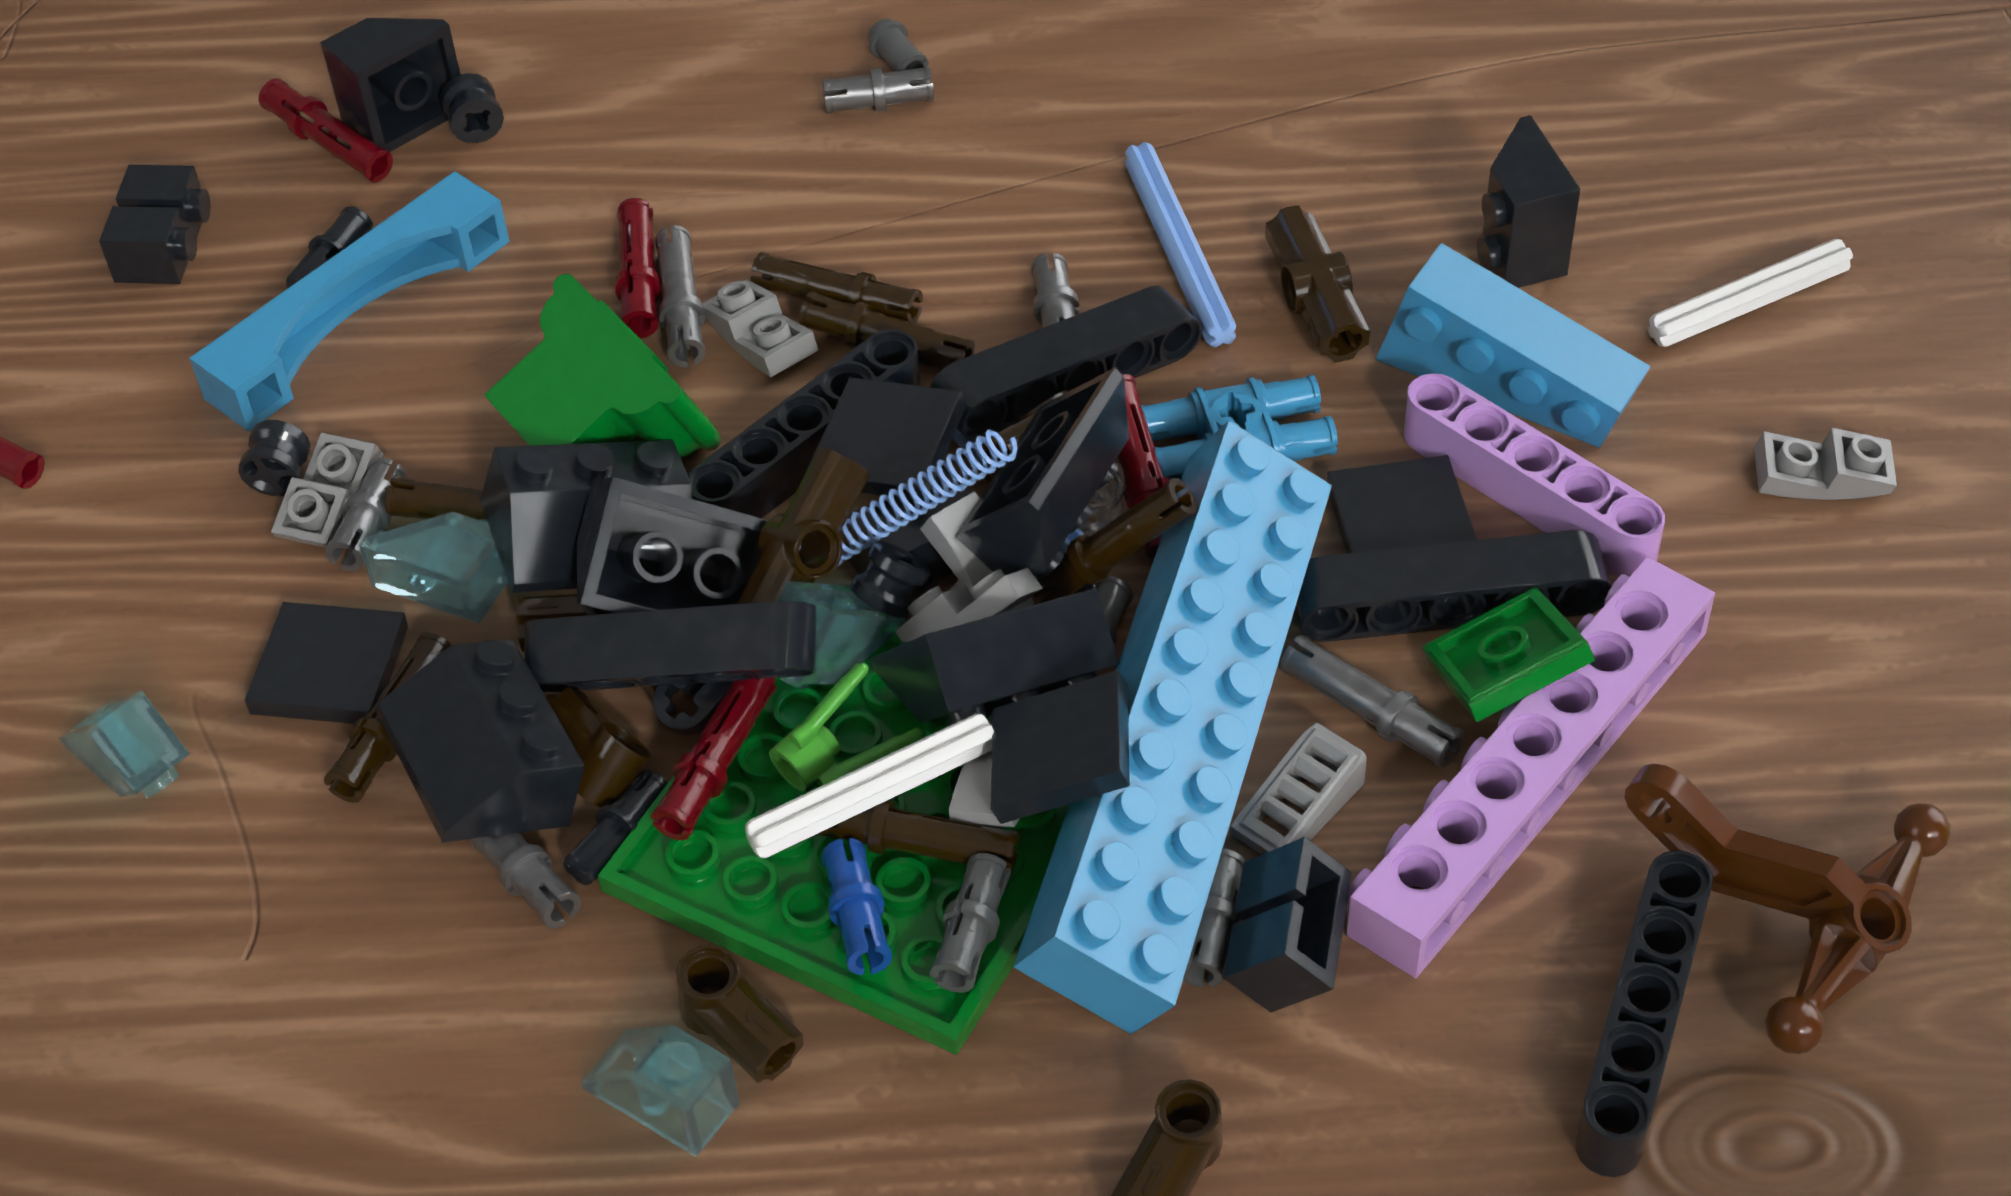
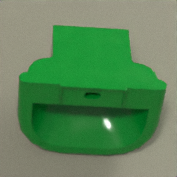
[484,273,721,458]

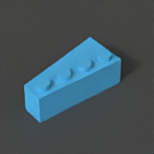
[1375,243,1651,448]

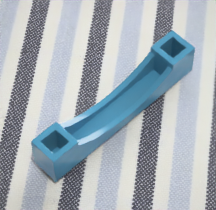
[189,171,510,432]

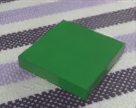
[1422,587,1596,722]

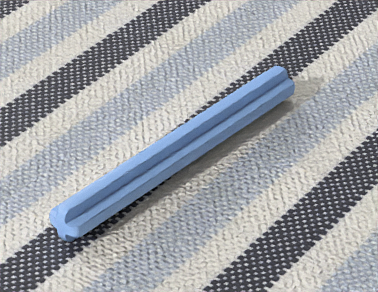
[1125,142,1236,348]

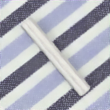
[1648,239,1853,347]
[745,714,994,858]

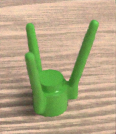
[769,663,924,791]

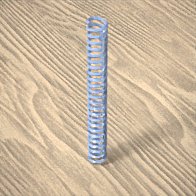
[799,430,1017,565]

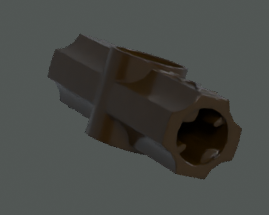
[1265,205,1370,363]
[737,447,869,604]

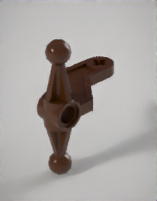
[1624,763,1950,1054]

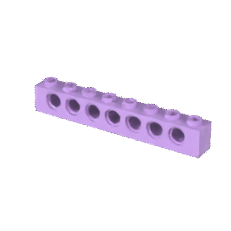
[1347,557,1715,979]

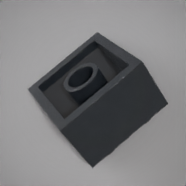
[320,18,461,152]
[1477,115,1580,288]

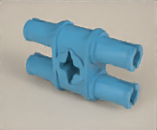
[1141,374,1338,480]

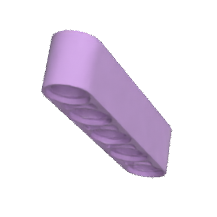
[1403,373,1665,577]

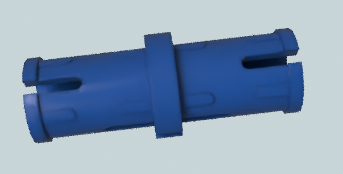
[821,838,892,975]

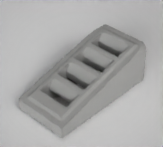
[1229,722,1367,855]

